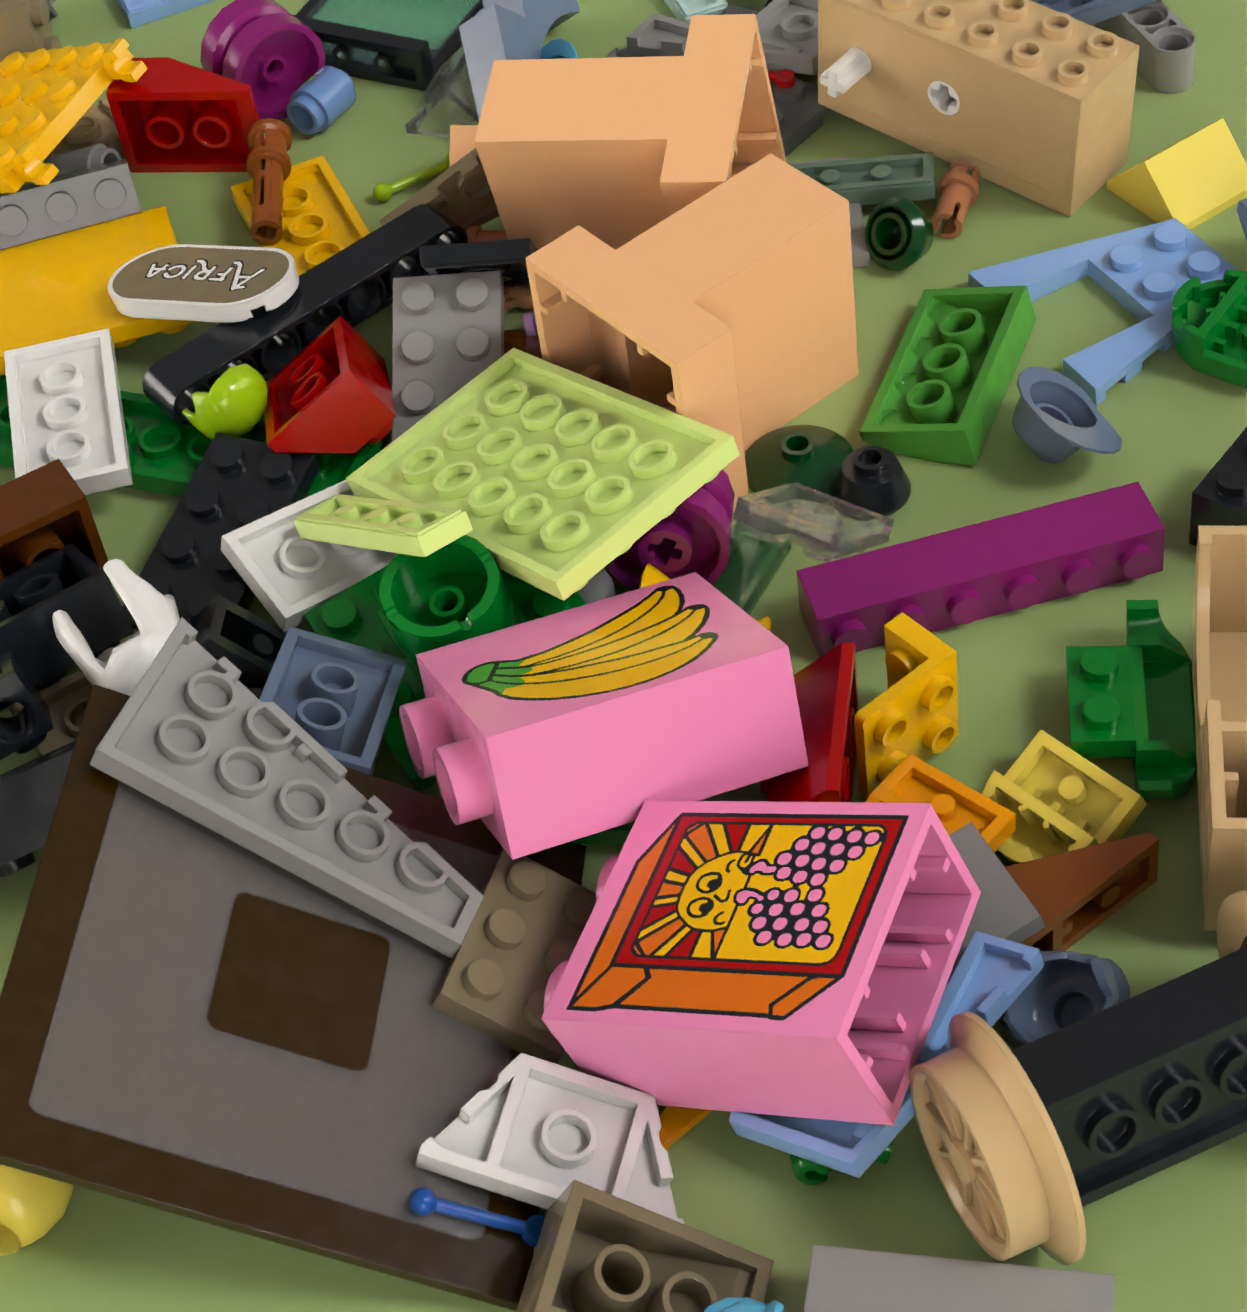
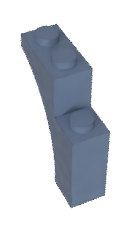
[459,0,580,119]

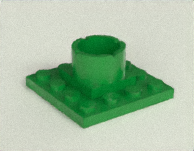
[304,535,586,792]

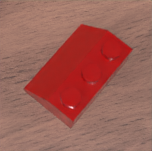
[264,316,396,453]
[760,642,859,802]

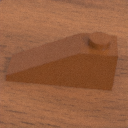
[1005,832,1159,951]

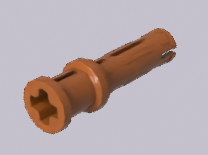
[246,118,292,246]

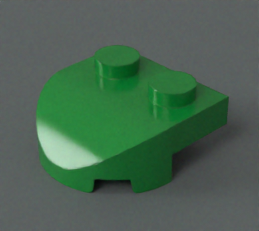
[1171,270,1247,388]

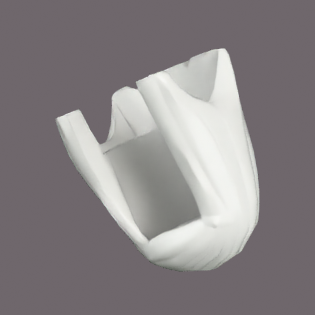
[52,559,180,696]

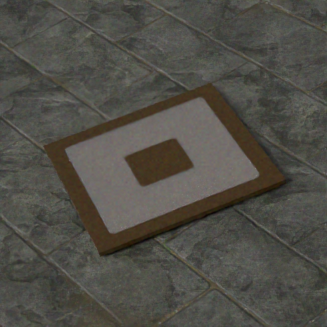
[0,684,586,1311]

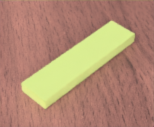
[293,494,473,557]

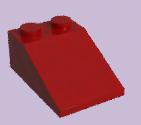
[106,57,265,173]

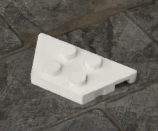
[415,1053,684,1224]

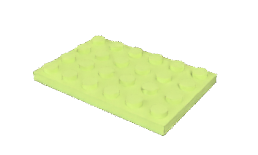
[346,348,740,601]

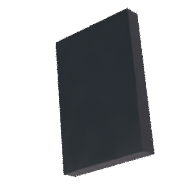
[420,238,538,286]

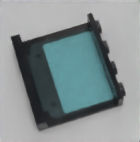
[291,0,484,92]

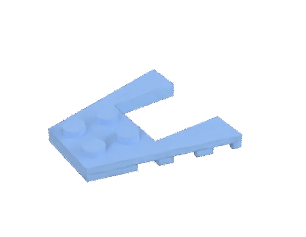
[968,218,1238,406]
[729,931,1044,1178]

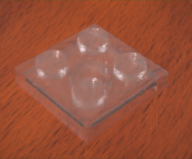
[733,482,894,562]

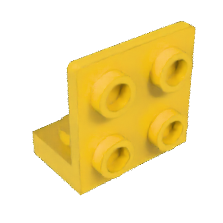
[854,612,959,799]

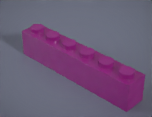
[796,482,1165,658]

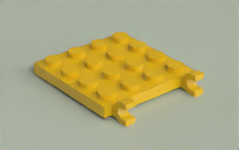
[0,38,148,194]

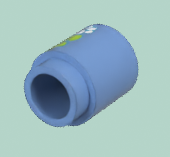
[287,66,356,135]

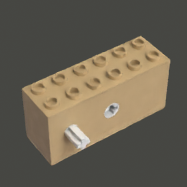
[818,0,1140,217]

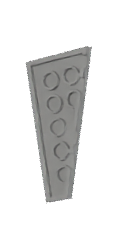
[89,617,484,958]

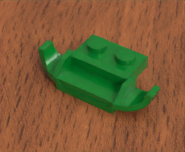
[1066,600,1197,802]

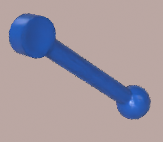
[408,1187,545,1247]

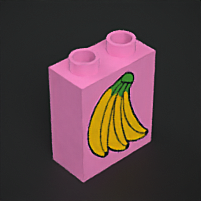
[399,572,809,860]

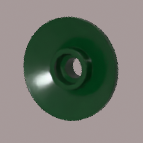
[745,425,854,508]

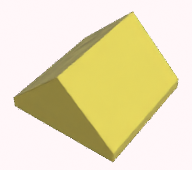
[1107,118,1247,230]

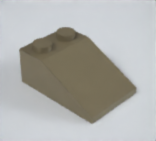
[516,1180,774,1312]

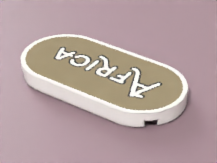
[107,244,299,323]

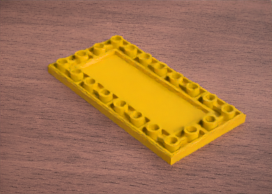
[0,206,198,376]

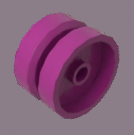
[200,0,326,120]
[606,470,735,590]

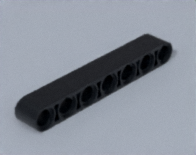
[142,204,468,426]

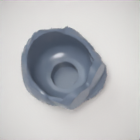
[1000,951,1130,1048]

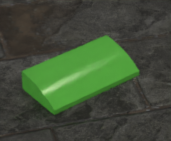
[859,285,1036,465]

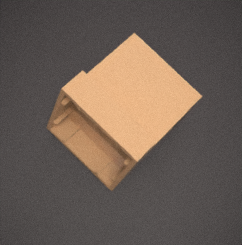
[474,14,787,250]
[525,153,859,512]

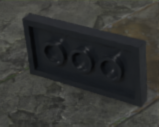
[122,432,321,629]

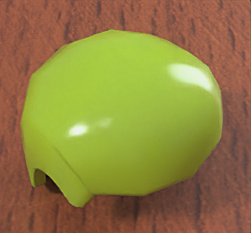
[182,364,268,439]

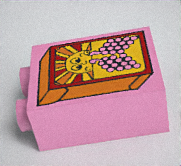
[541,800,981,1126]

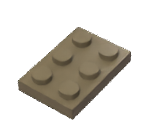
[431,848,596,1064]

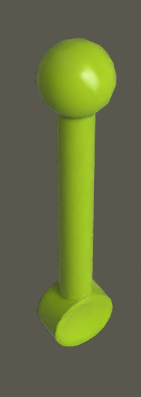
[373,153,450,202]

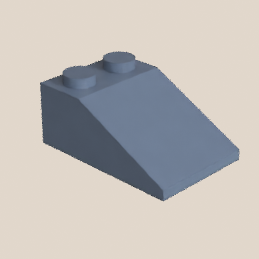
[259,626,408,776]

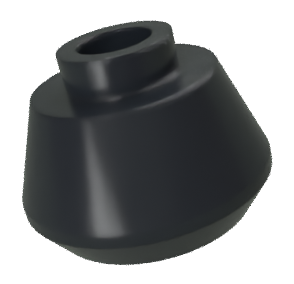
[832,446,911,520]

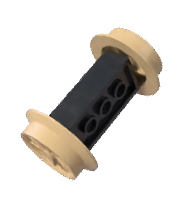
[909,890,1247,1265]

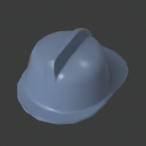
[1012,367,1122,464]

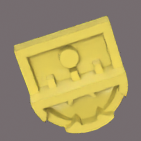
[982,729,1147,864]

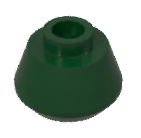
[865,197,934,271]

